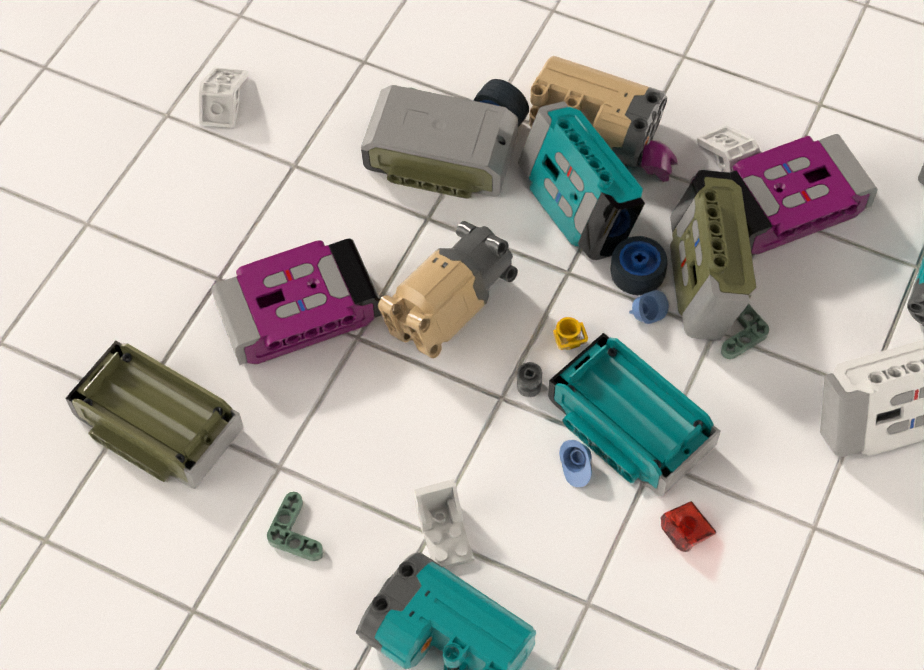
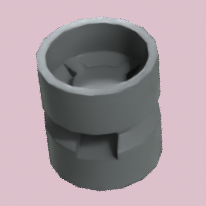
[516,362,543,397]

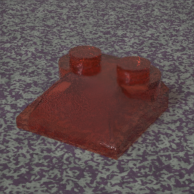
[660,501,717,552]

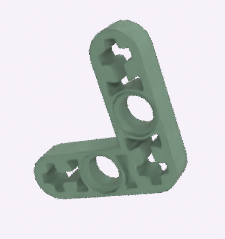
[721,303,770,359]
[267,491,324,561]

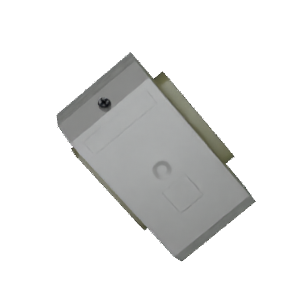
[361,85,518,199]

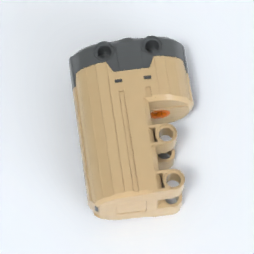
[529,55,668,168]

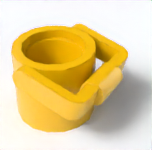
[553,317,588,350]

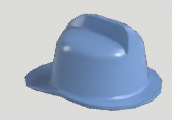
[629,290,669,324]
[559,440,592,487]

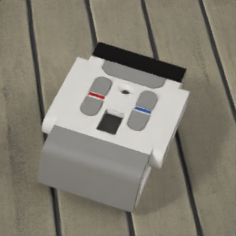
[820,340,924,457]

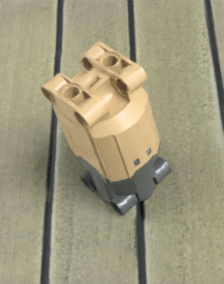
[378,221,518,359]

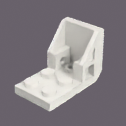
[199,67,248,128]
[697,125,761,179]
[414,479,474,569]

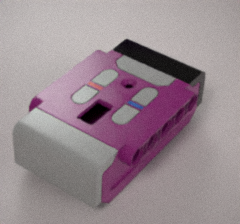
[718,134,878,255]
[211,238,382,366]

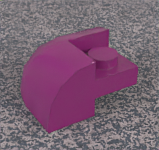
[641,140,678,182]

